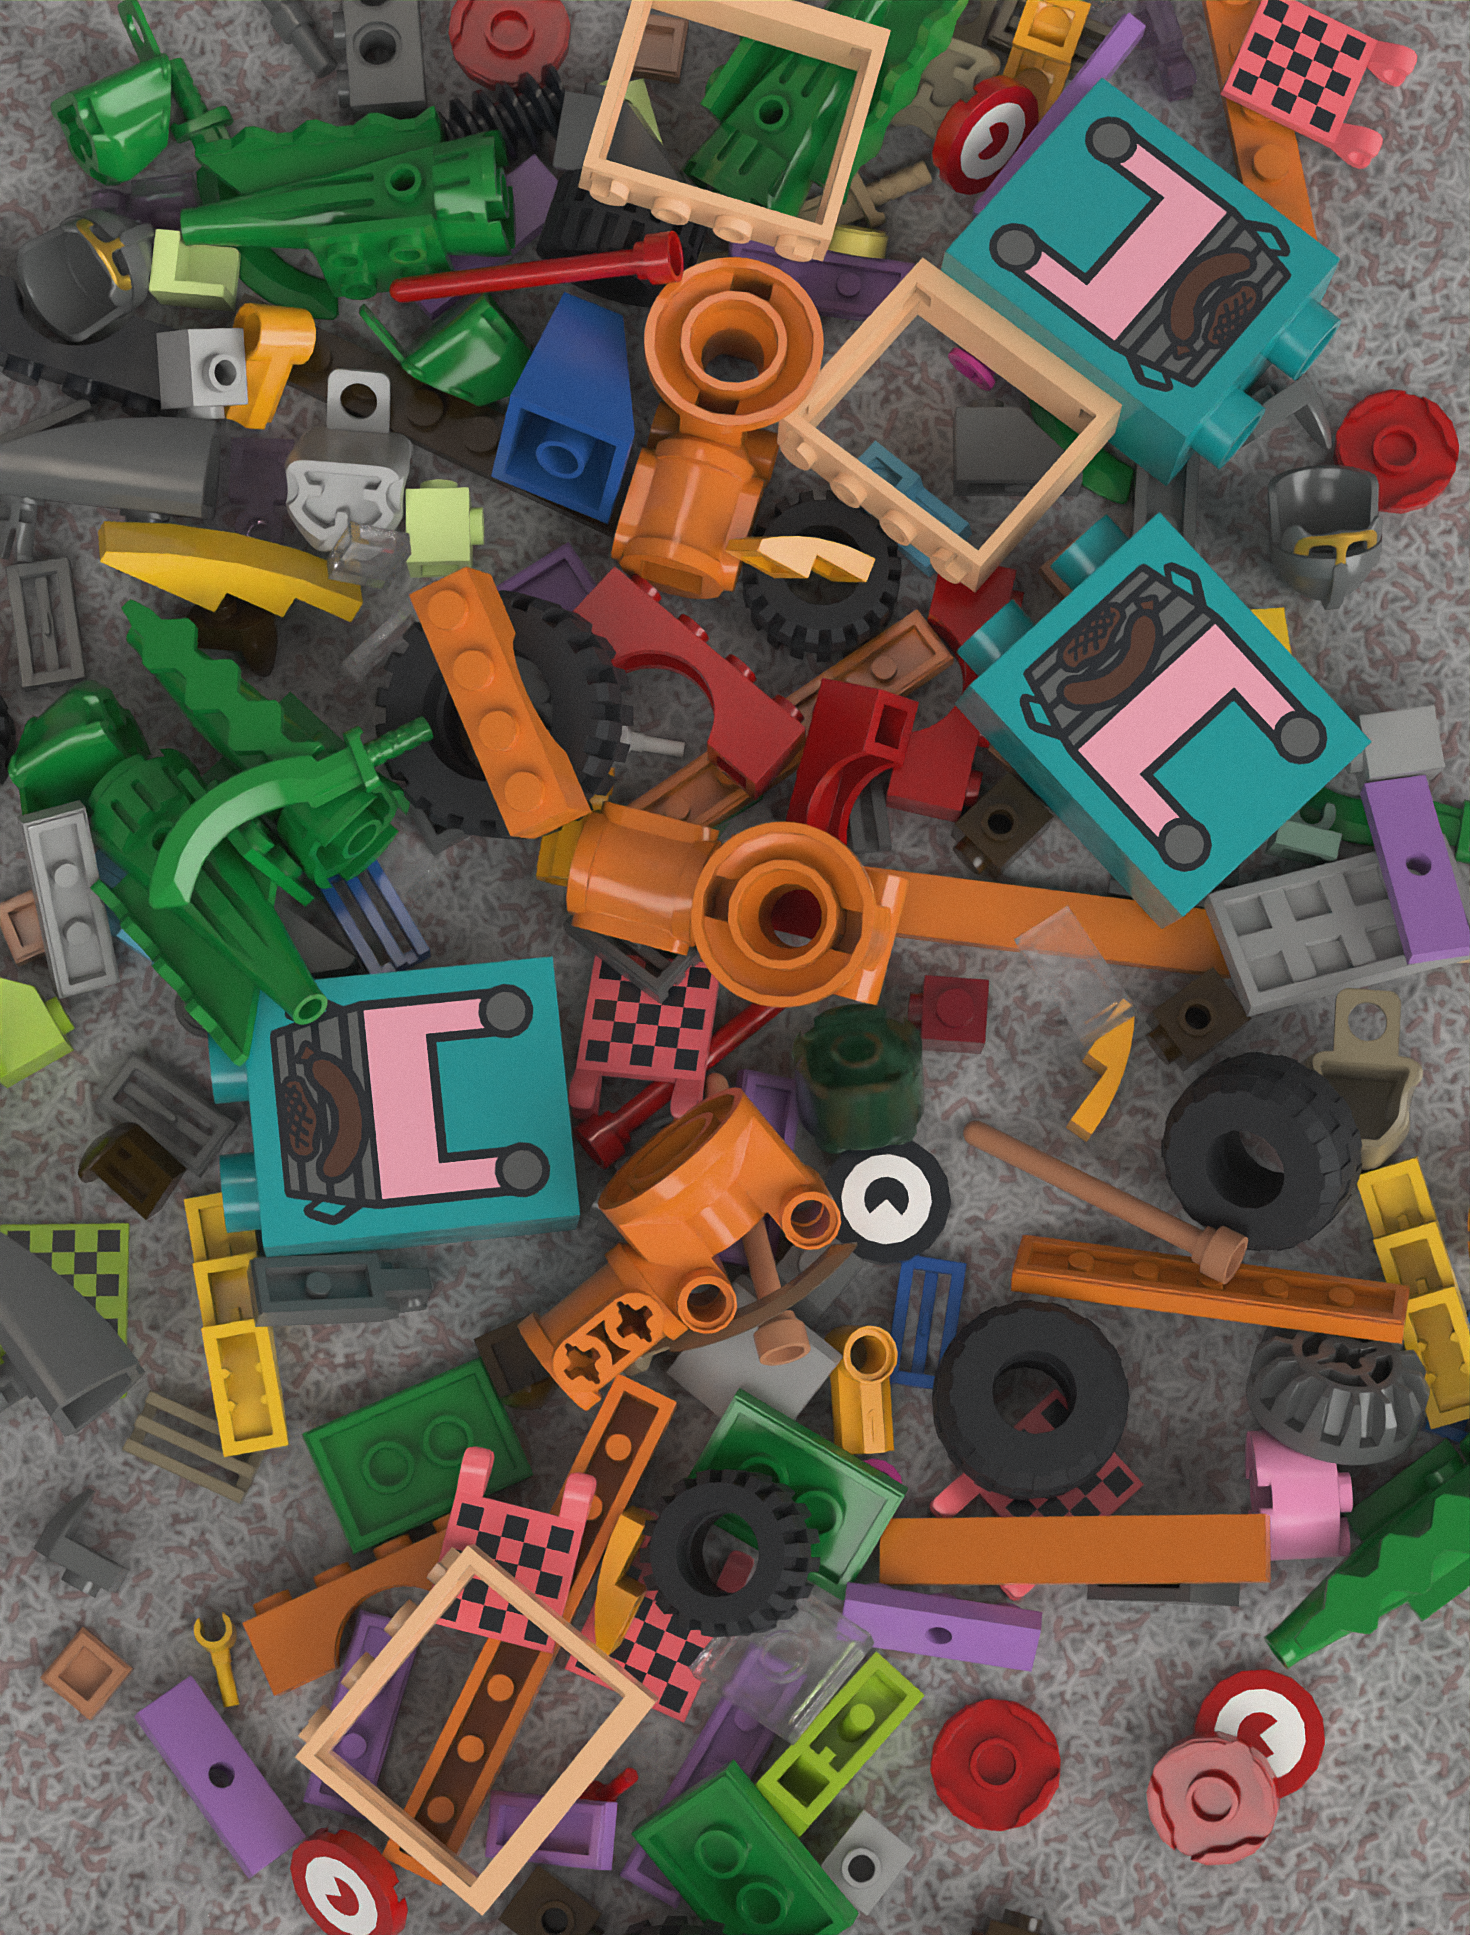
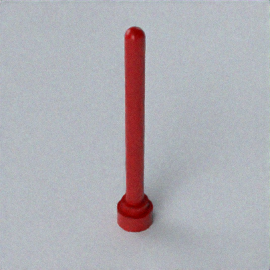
[389,231,684,303]
[573,1002,786,1170]

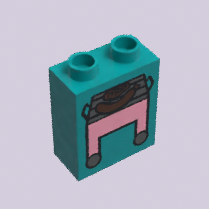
[941,77,1342,486]
[954,512,1372,929]
[207,956,580,1257]

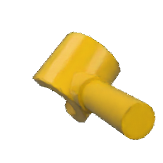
[194,1612,239,1708]

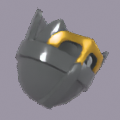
[16,208,156,342]
[1268,465,1383,610]

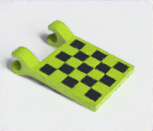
[0,1223,130,1399]

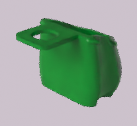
[50,0,171,186]
[359,292,534,407]
[8,680,151,818]

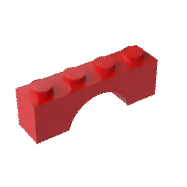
[572,566,806,801]
[885,566,1024,823]
[771,678,919,940]

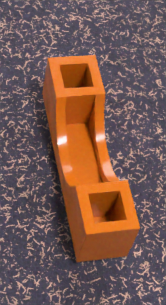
[409,566,592,839]
[243,1513,451,1696]

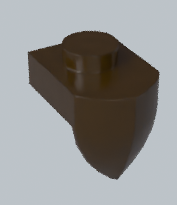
[185,593,278,677]
[78,1122,187,1220]
[474,1313,559,1410]

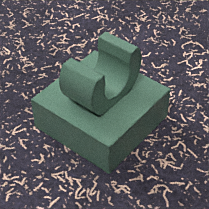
[1265,803,1342,866]

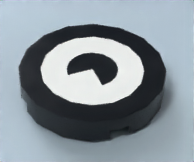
[825,1135,951,1266]

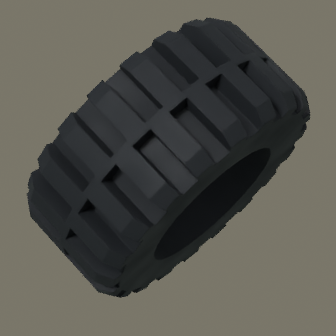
[375,590,634,840]

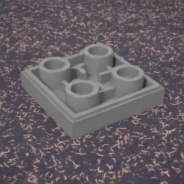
[666,1274,843,1420]

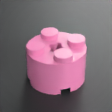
[1245,1429,1353,1561]

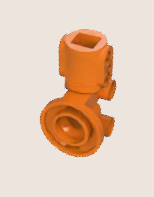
[611,257,824,600]
[566,801,910,1008]
[517,1087,841,1411]

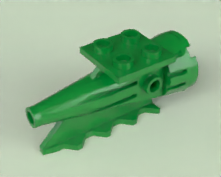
[680,0,969,217]
[180,106,516,300]
[121,599,410,889]
[87,748,328,1067]
[1264,1432,1470,1669]

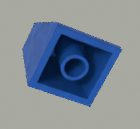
[491,292,635,524]

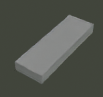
[17,800,120,999]

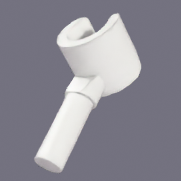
[620,726,685,758]

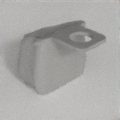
[285,368,413,555]

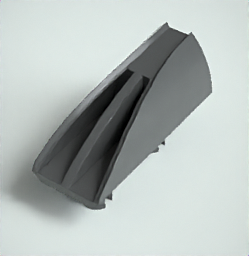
[0,417,221,573]
[0,1232,145,1437]

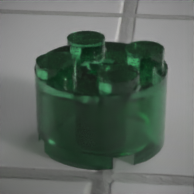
[792,1004,925,1154]

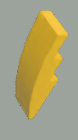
[98,521,363,622]
[1357,1156,1470,1429]
[183,1192,289,1457]

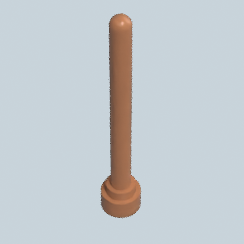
[703,1073,811,1366]
[963,1120,1248,1284]

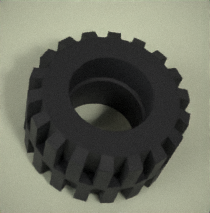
[536,169,708,307]
[742,490,902,662]
[640,1469,821,1637]

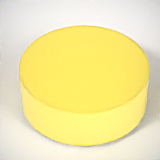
[828,224,889,259]

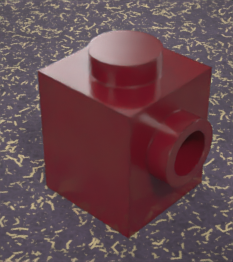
[907,975,989,1054]

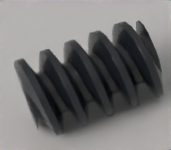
[438,63,565,161]

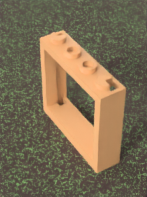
[578,0,891,262]
[777,257,1122,592]
[295,1544,659,1916]

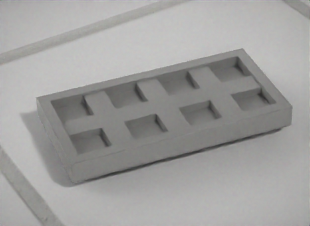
[1204,834,1470,1017]

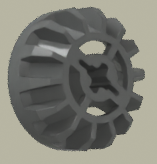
[1246,1326,1430,1465]

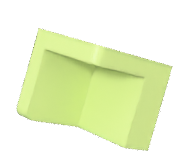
[149,229,241,312]

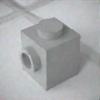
[156,328,248,420]
[1345,705,1445,790]
[819,1808,916,1916]

